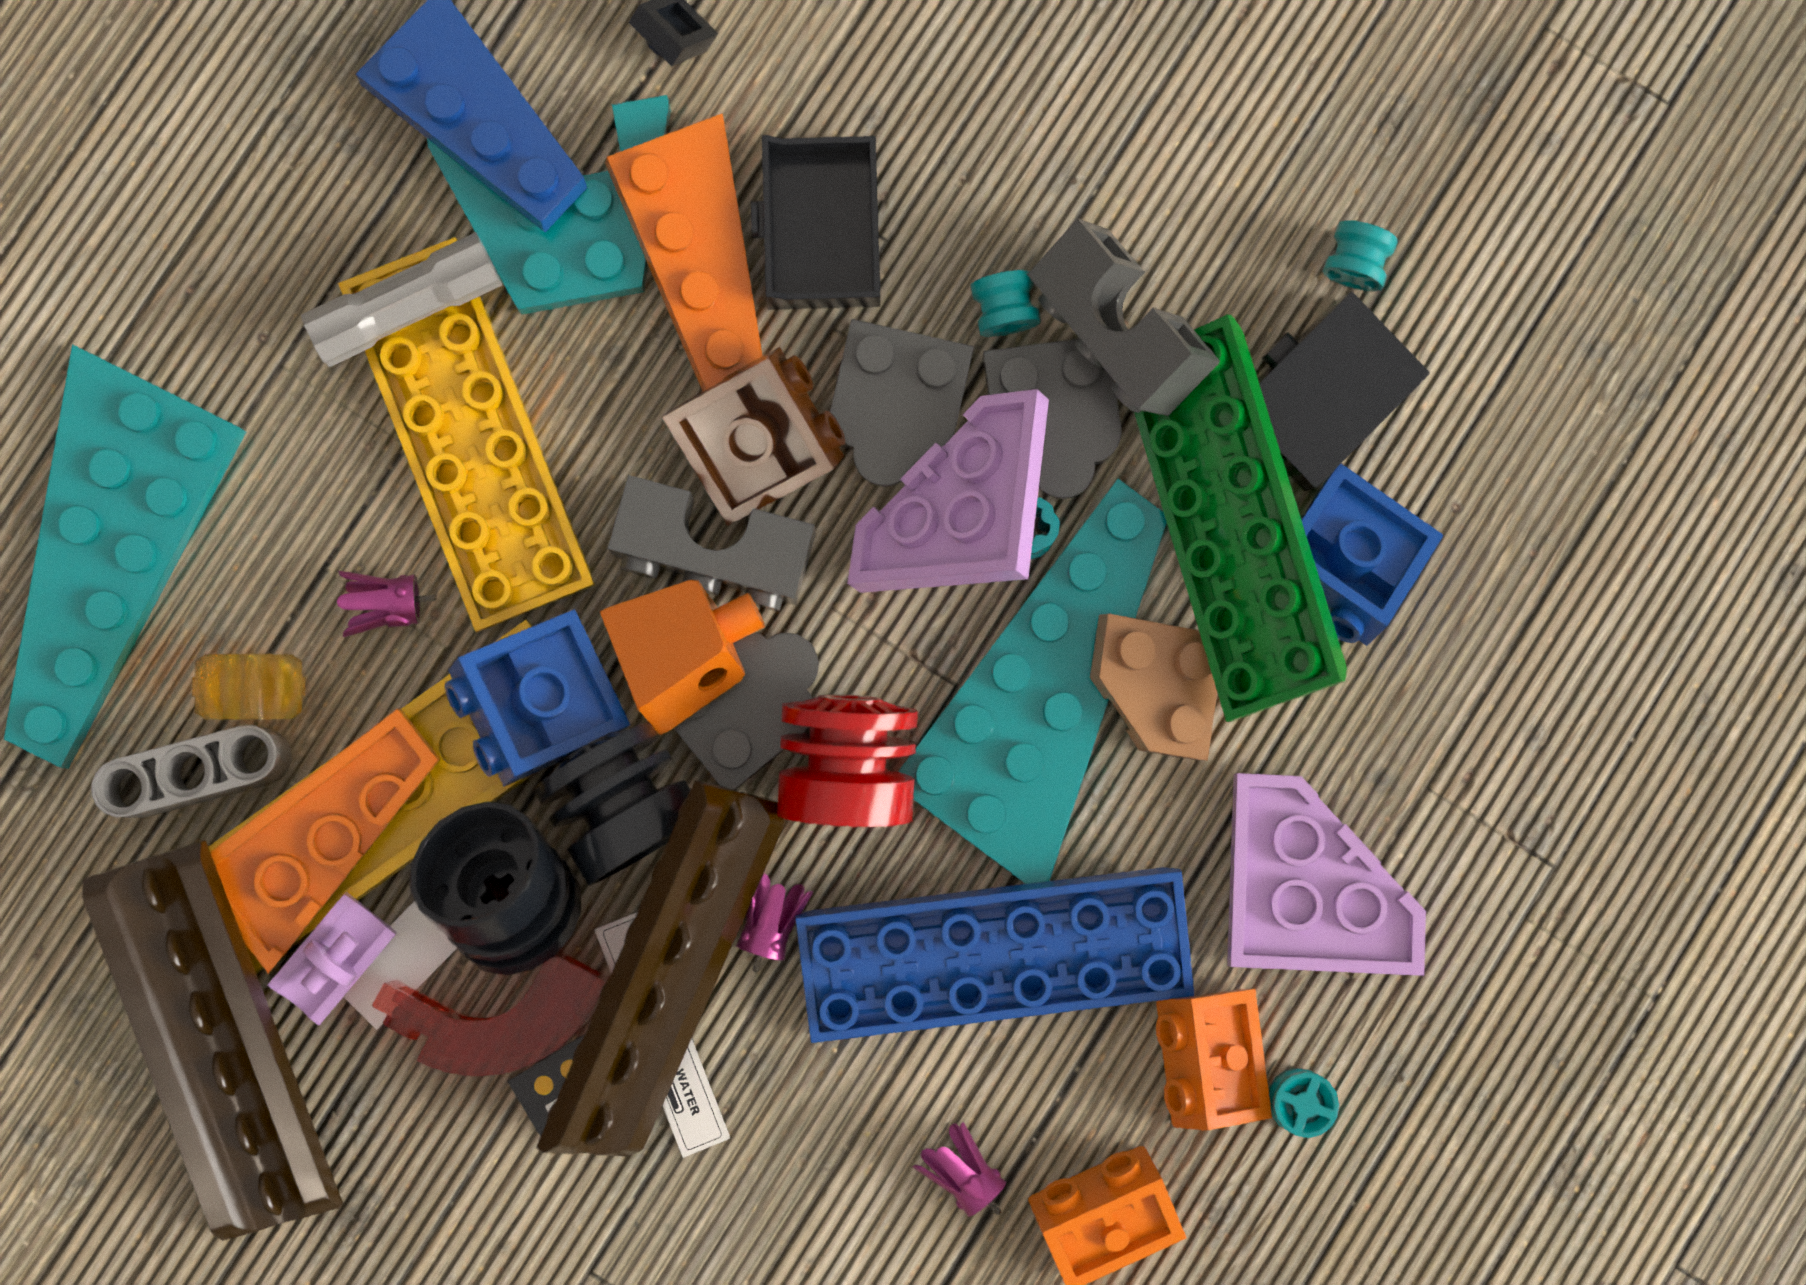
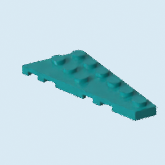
[4,344,247,769]
[898,479,1167,884]

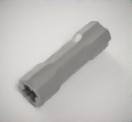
[301,232,502,367]

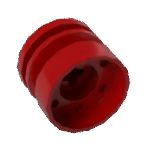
[777,694,918,827]

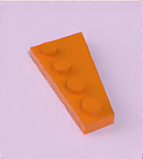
[605,113,763,392]
[210,708,440,974]

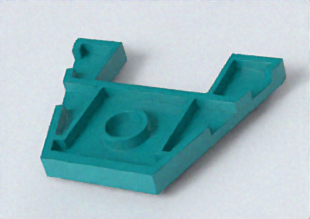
[427,95,671,315]

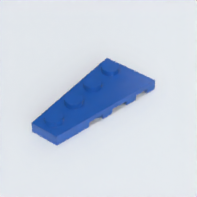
[356,0,587,232]

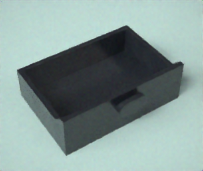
[751,135,880,310]
[1258,291,1430,491]

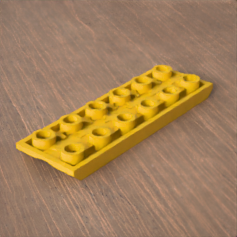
[338,237,595,633]

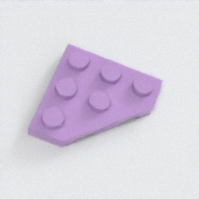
[847,389,1049,593]
[1227,773,1426,976]

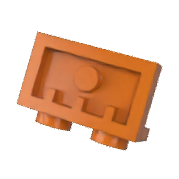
[1156,989,1272,1130]
[1028,1146,1187,1285]

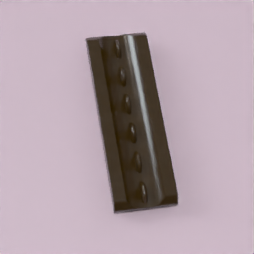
[536,780,785,1157]
[82,840,343,1241]

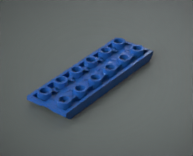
[795,867,1194,1043]

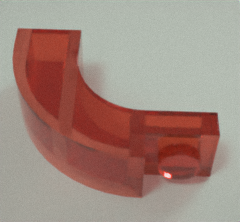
[372,950,609,1076]

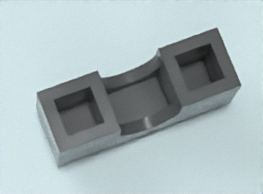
[1027,218,1221,416]
[607,475,816,611]

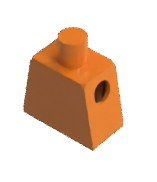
[600,580,765,735]

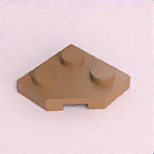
[1090,614,1217,761]

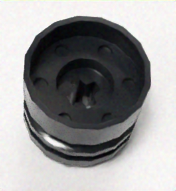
[533,722,691,886]
[410,801,582,976]

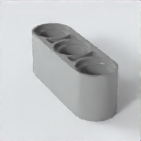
[91,725,292,818]

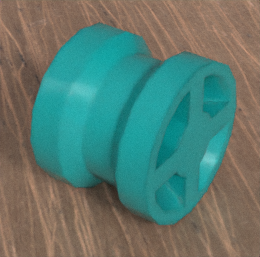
[1322,220,1398,292]
[970,270,1041,337]
[1268,1068,1339,1138]

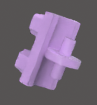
[268,892,397,1026]

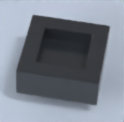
[629,0,718,67]

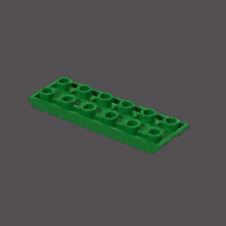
[1134,314,1347,722]

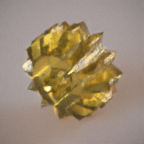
[192,654,305,720]

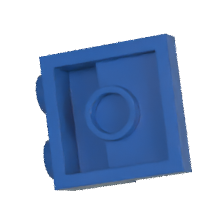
[1301,464,1444,646]
[445,609,631,787]

